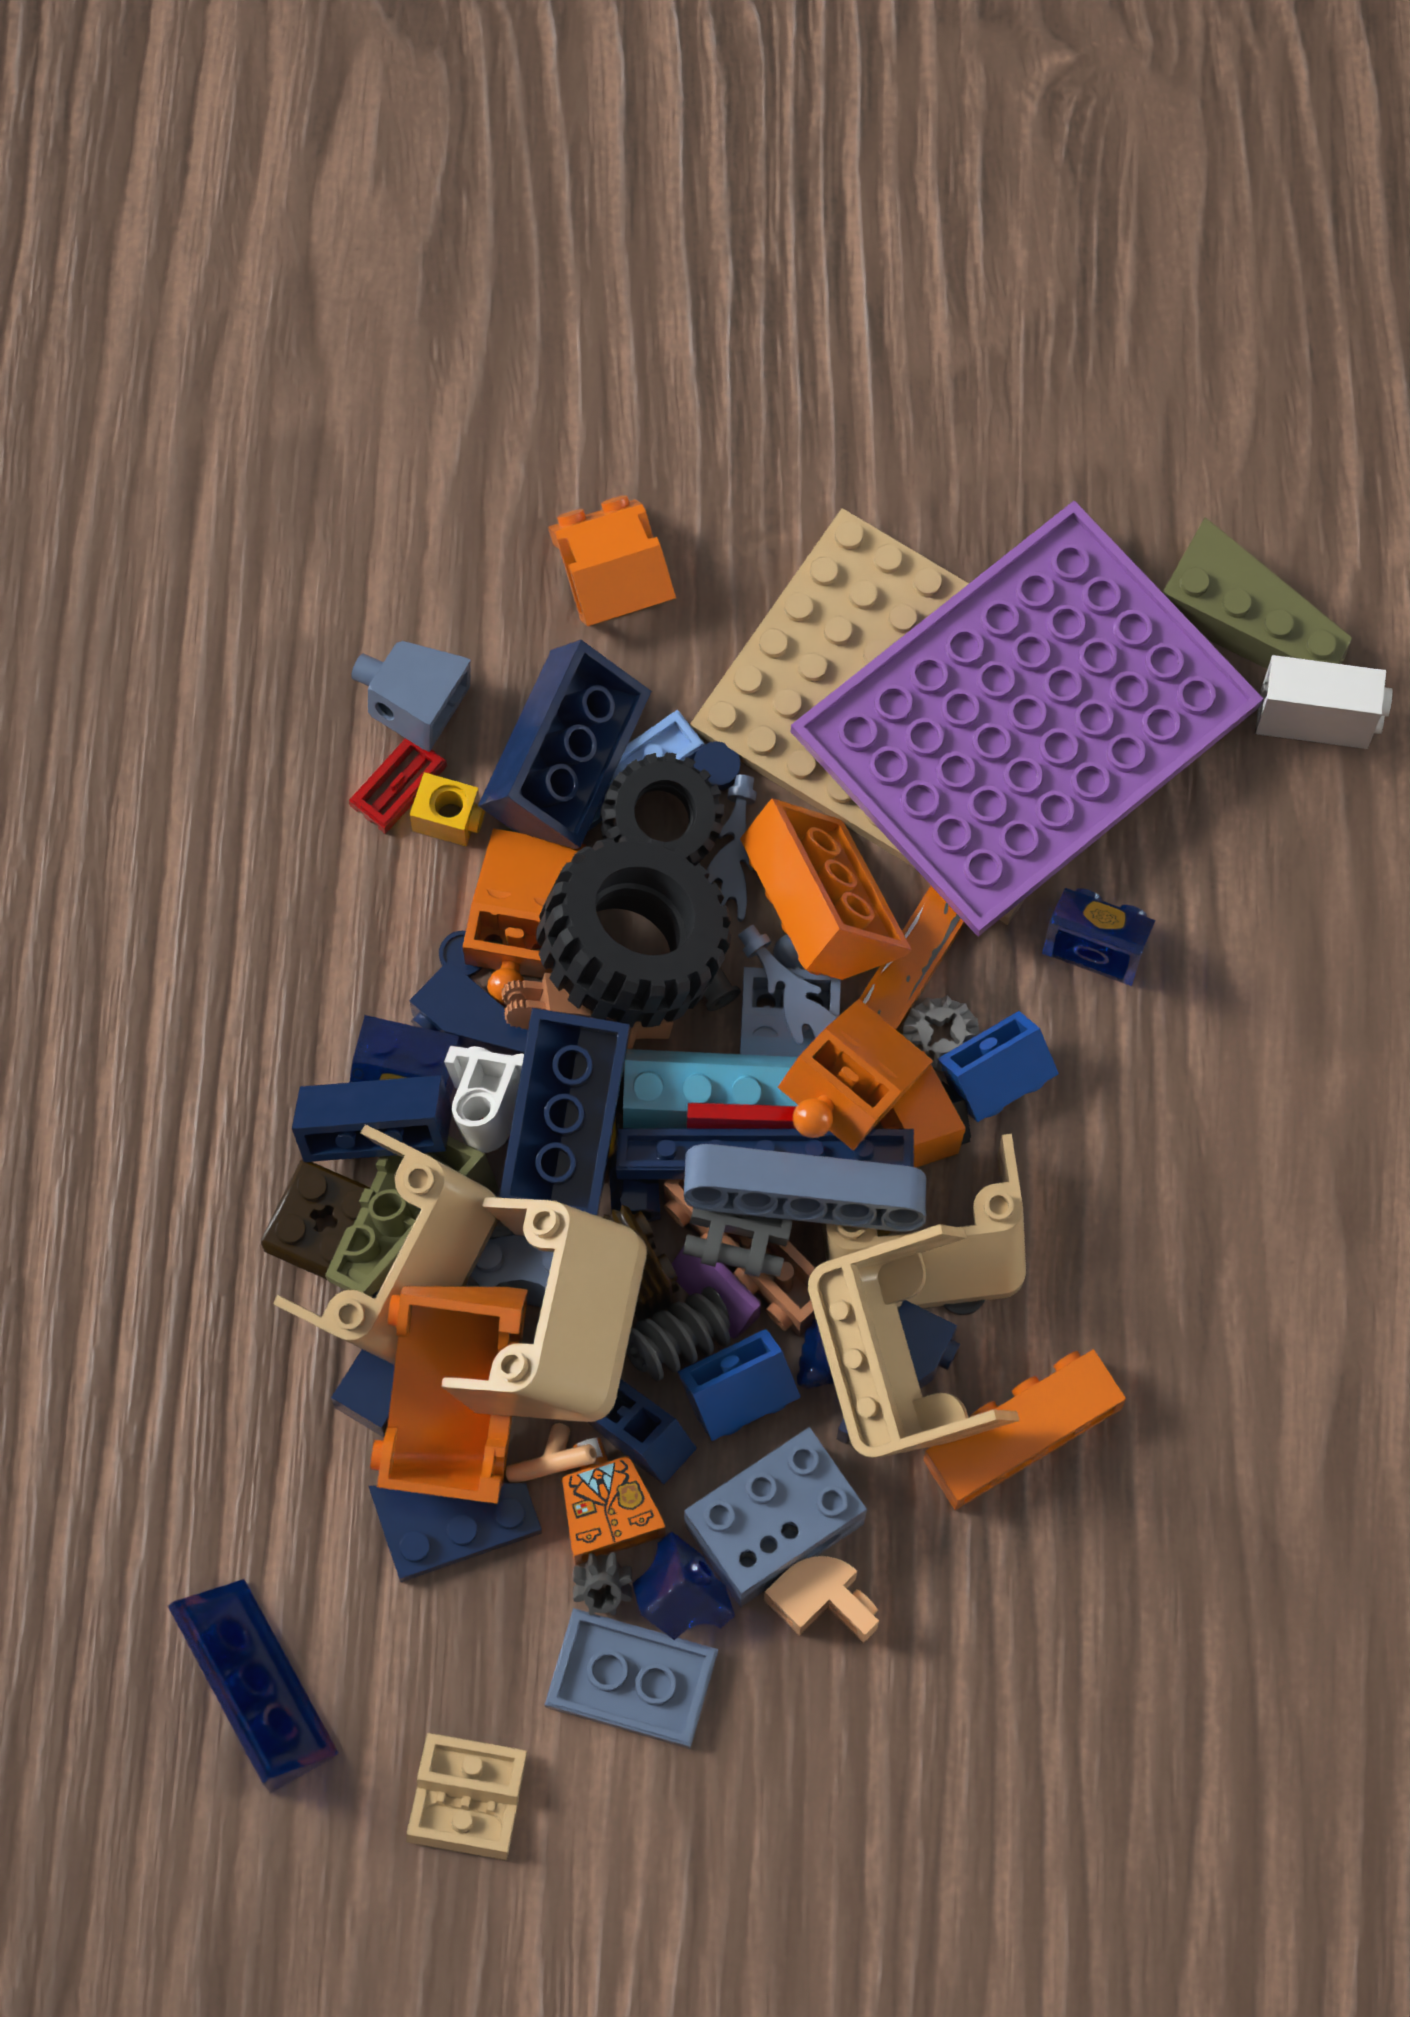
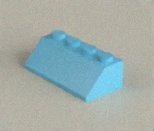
[623,1049,798,1129]

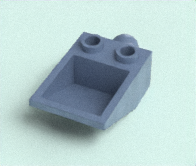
[740,935,841,1057]

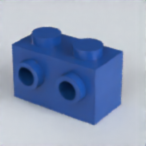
[938,1011,1059,1122]
[678,1329,801,1441]

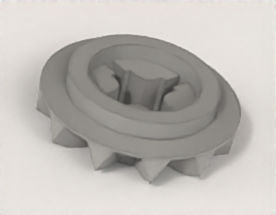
[903,995,980,1072]

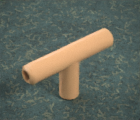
[505,1423,597,1483]

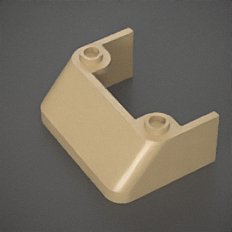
[273,1124,499,1365]
[821,1134,1026,1310]
[442,1197,647,1422]
[808,1224,1020,1457]

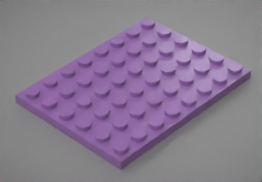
[790,500,1264,937]

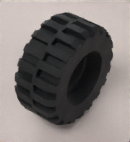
[536,836,731,1028]

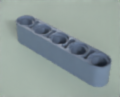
[684,1144,926,1232]

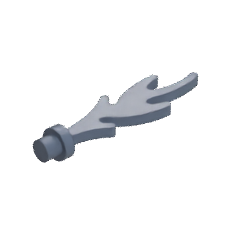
[707,774,757,922]
[738,925,836,1045]

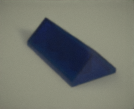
[168,1579,339,1793]

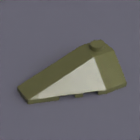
[325,1136,499,1296]

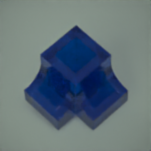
[632,1531,735,1640]

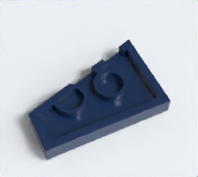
[368,1483,542,1582]

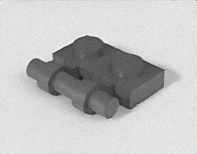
[683,1208,793,1277]

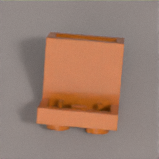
[548,495,676,627]

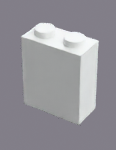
[1256,655,1393,749]

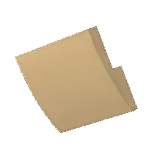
[407,1733,527,1860]

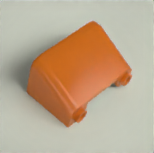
[370,1286,528,1504]

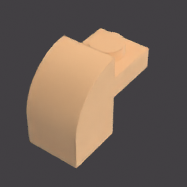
[764,1556,879,1643]

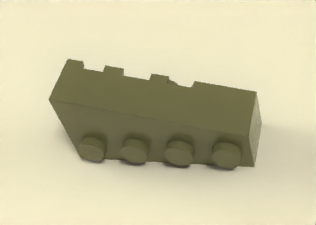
[1163,517,1352,669]

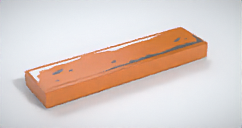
[859,886,965,1031]

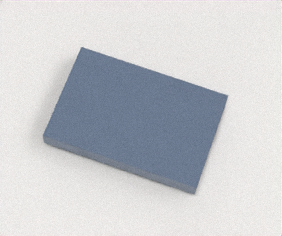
[545,1608,718,1749]

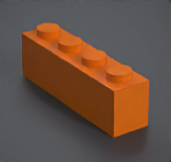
[923,1349,1126,1510]

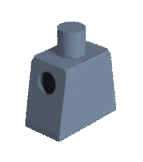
[351,641,471,752]

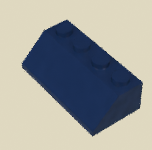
[478,640,652,849]
[499,1008,630,1216]

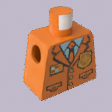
[562,1438,666,1565]

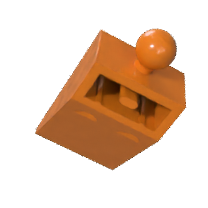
[462,828,586,1006]
[777,999,933,1151]

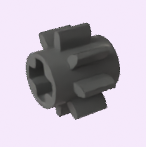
[573,1552,632,1616]

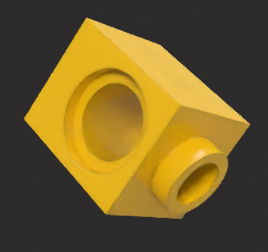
[410,772,486,847]

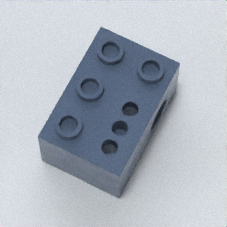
[684,1427,867,1608]

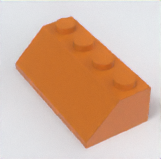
[740,798,912,980]

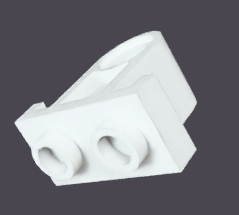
[444,1046,524,1153]

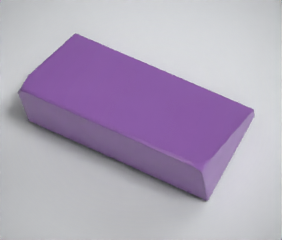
[672,1244,761,1339]

